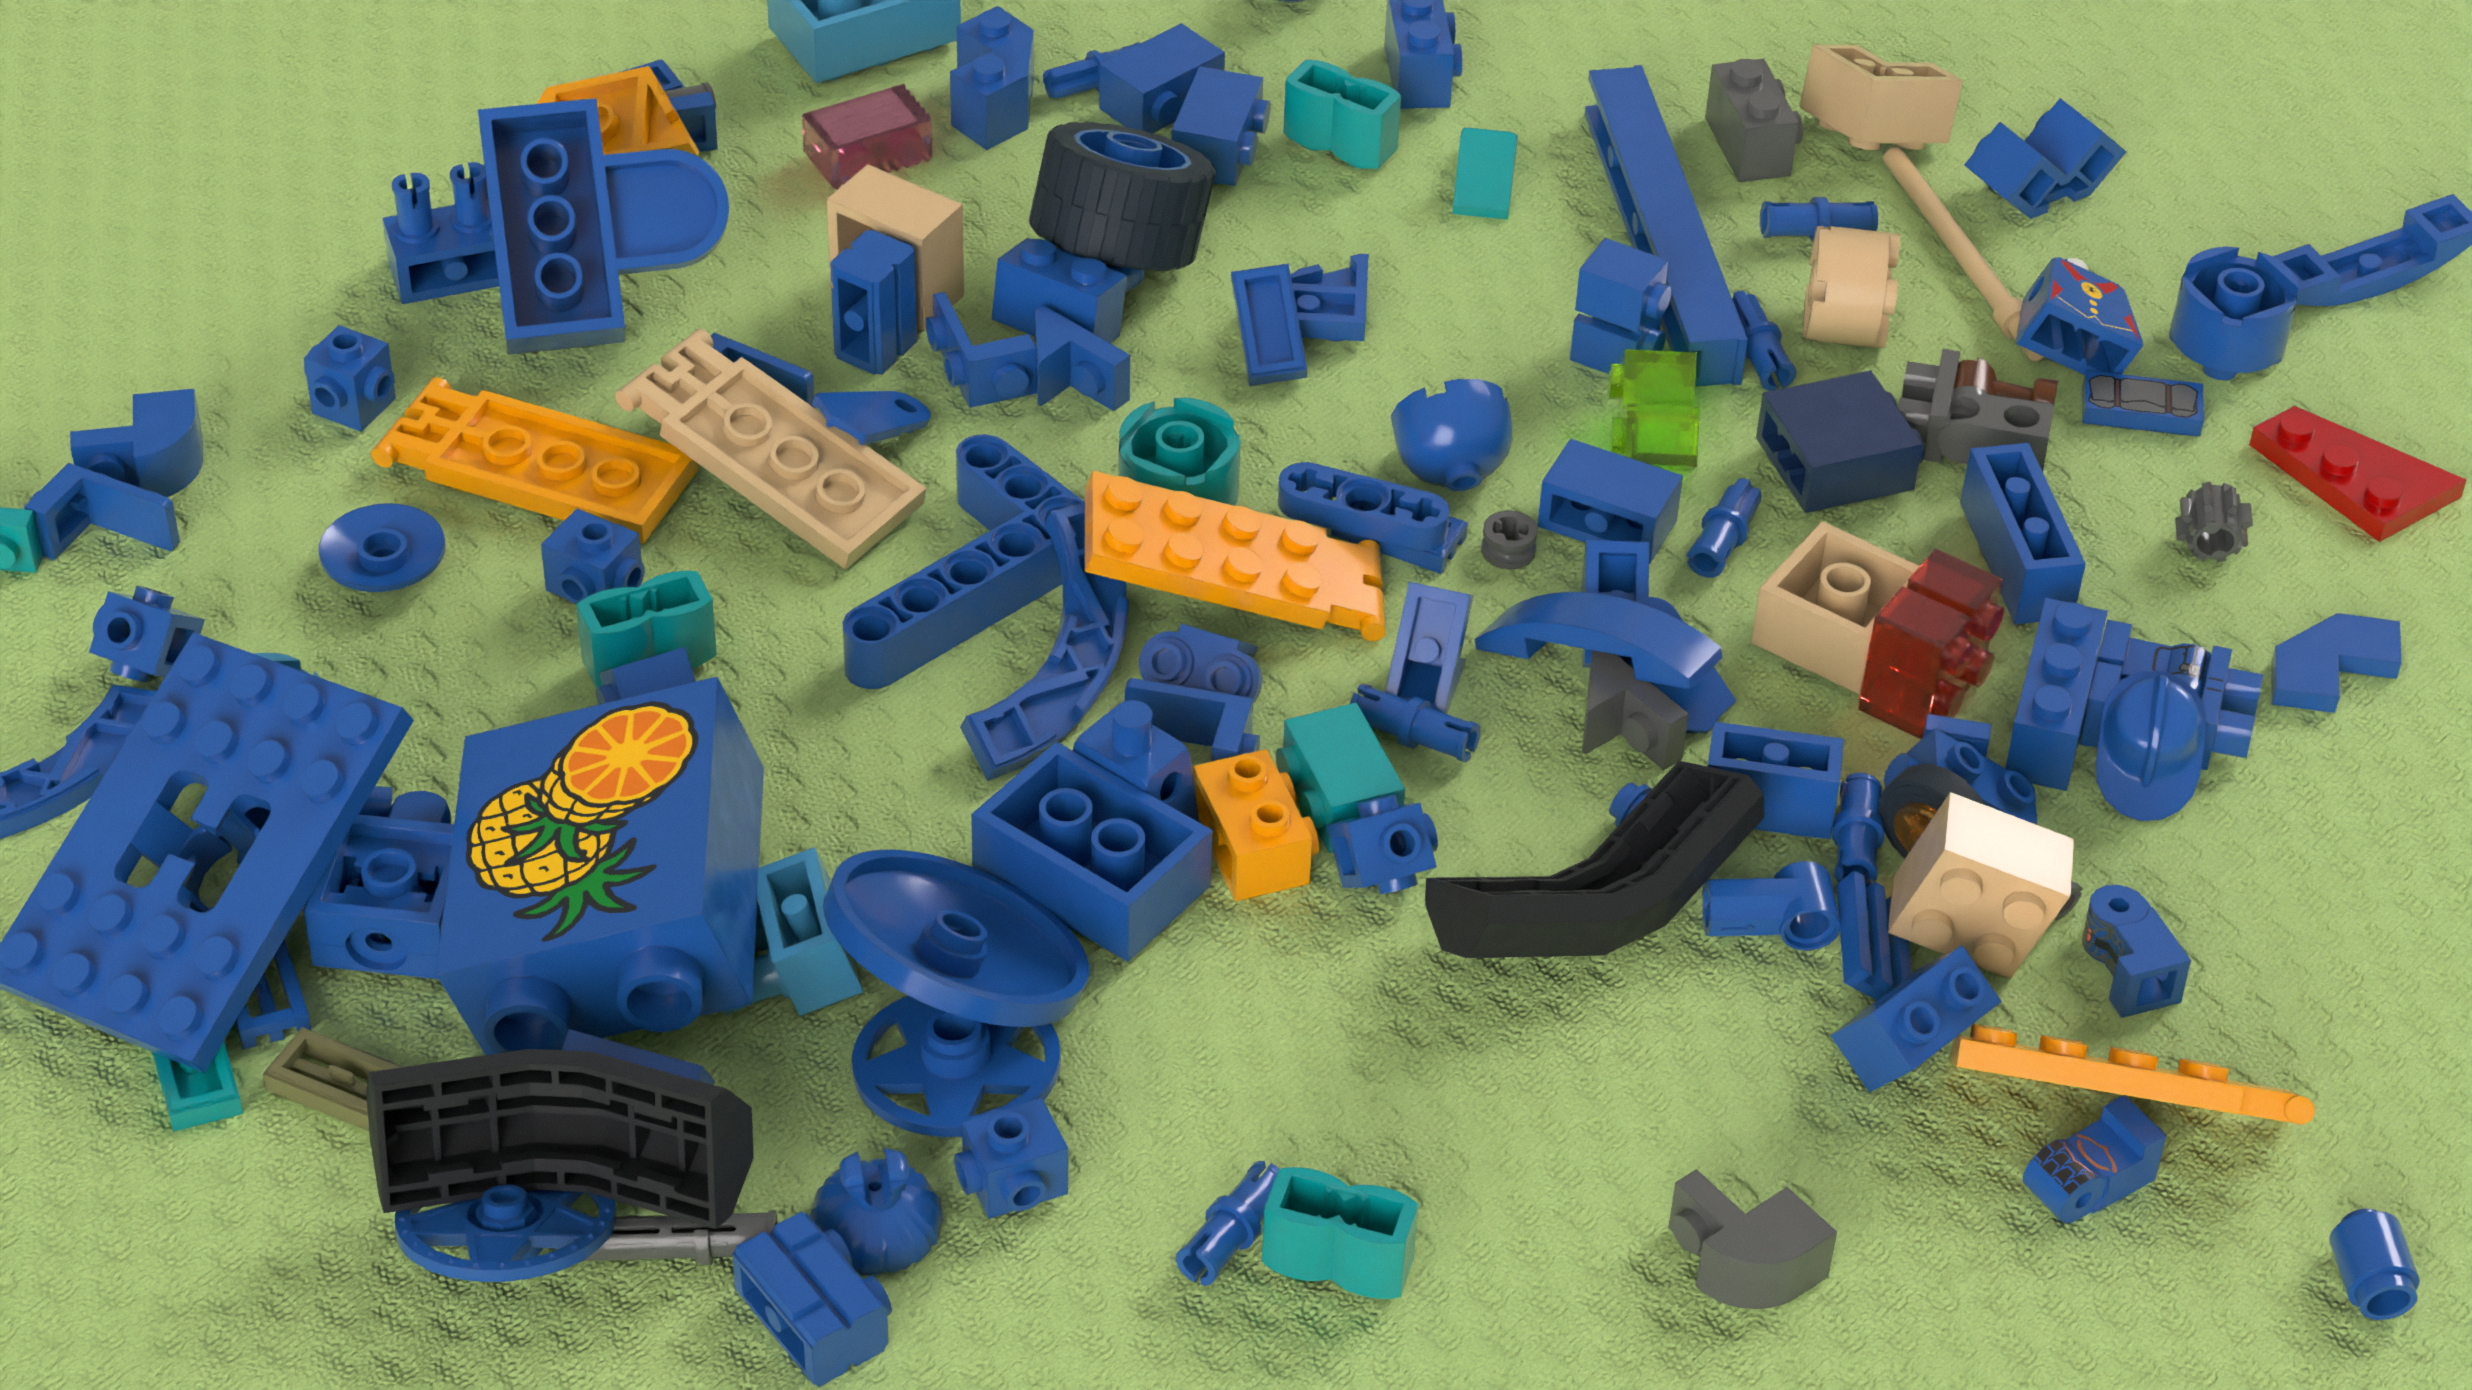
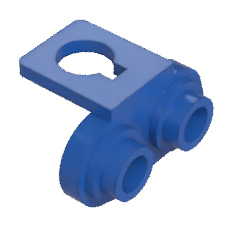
[1139,623,1263,703]

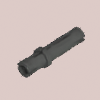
[556,1210,778,1265]

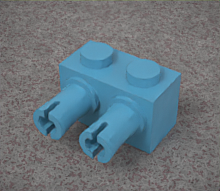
[723,847,864,1016]

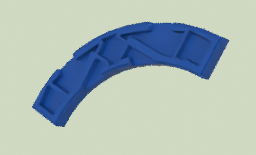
[960,502,1129,781]
[0,685,156,839]

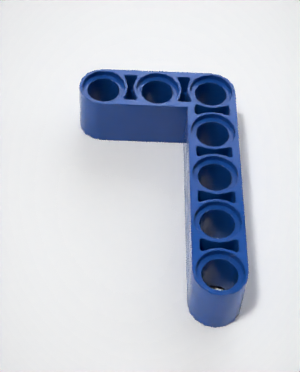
[842,434,1084,689]

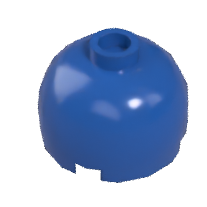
[1391,379,1513,491]

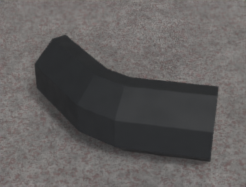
[1425,761,1765,958]
[366,1049,754,1229]

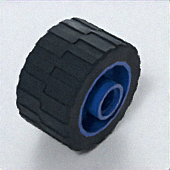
[1029,122,1216,271]

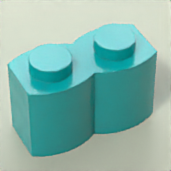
[1283,60,1401,169]
[576,571,717,688]
[1262,1167,1419,1299]

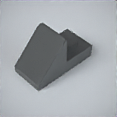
[1582,650,1689,770]

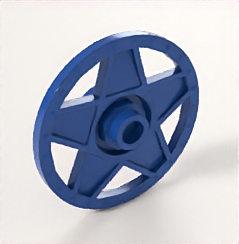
[852,996,1061,1137]
[395,1185,616,1282]

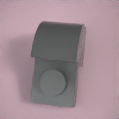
[1668,1169,1837,1309]

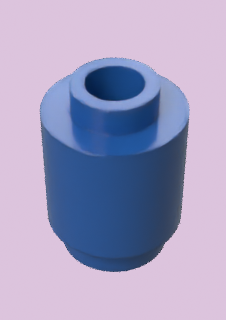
[2329,1209,2420,1320]

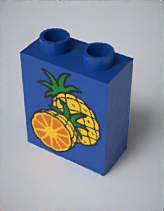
[436,677,764,1055]

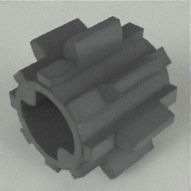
[2175,482,2253,562]

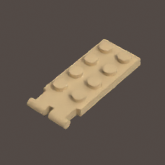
[615,329,927,570]

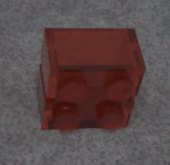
[1858,548,2004,740]

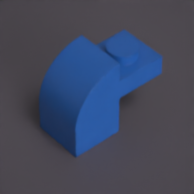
[70,389,203,497]

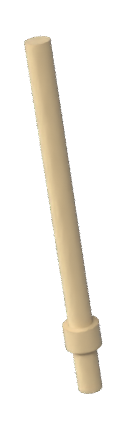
[1883,147,2044,361]

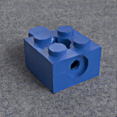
[303,791,454,979]

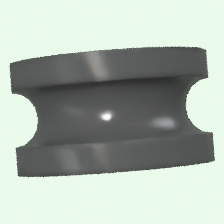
[1481,510,1538,570]

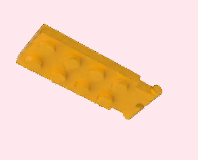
[371,377,699,544]
[1085,471,1386,642]
[1950,1024,2315,1125]

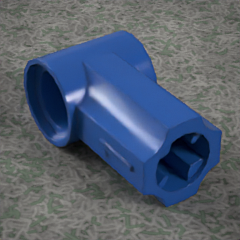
[1702,861,1840,951]

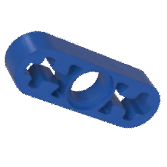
[1278,462,1450,551]

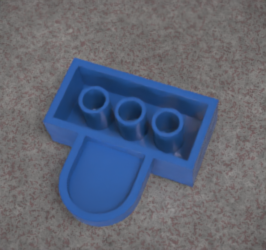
[478,98,729,355]

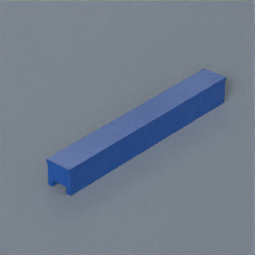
[1585,65,1748,388]

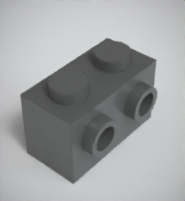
[1705,58,1803,182]

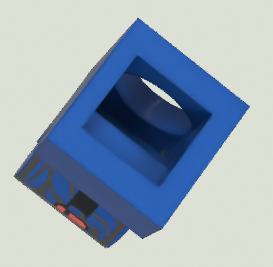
[2082,885,2191,1018]

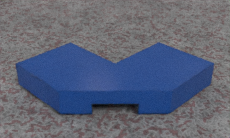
[2271,613,2402,713]

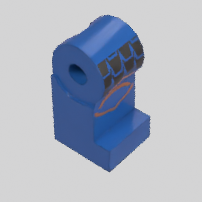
[2023,1095,2167,1223]

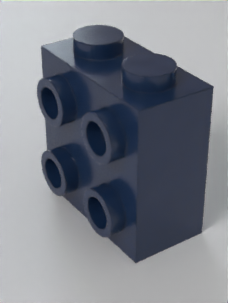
[1756,370,1924,513]

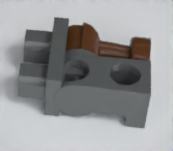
[1898,349,2058,472]

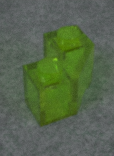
[1608,349,1700,471]

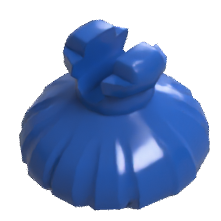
[809,1148,943,1275]

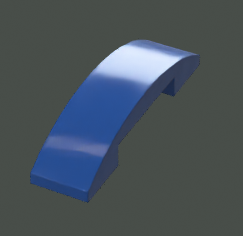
[2272,194,2472,306]
[1475,592,1723,690]

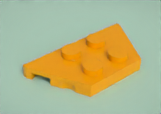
[536,66,699,156]

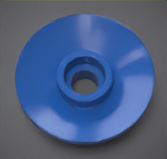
[319,503,445,592]

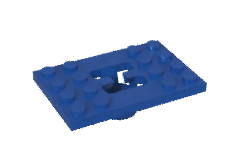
[0,632,414,1073]

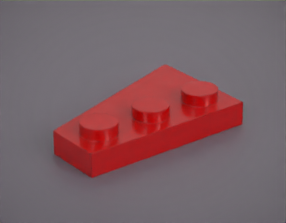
[2249,406,2467,542]

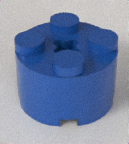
[2169,246,2299,381]

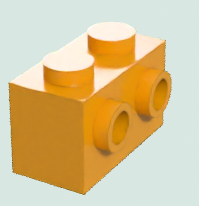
[1193,749,1319,902]

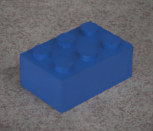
[971,741,1213,962]

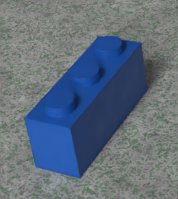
[1960,443,2086,625]
[2005,598,2108,791]

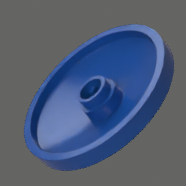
[823,849,1089,1027]

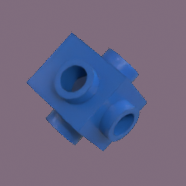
[304,325,396,432]
[541,509,645,604]
[89,586,205,682]
[1326,794,1438,894]
[954,1097,1068,1219]

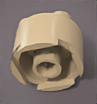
[1803,226,1900,348]

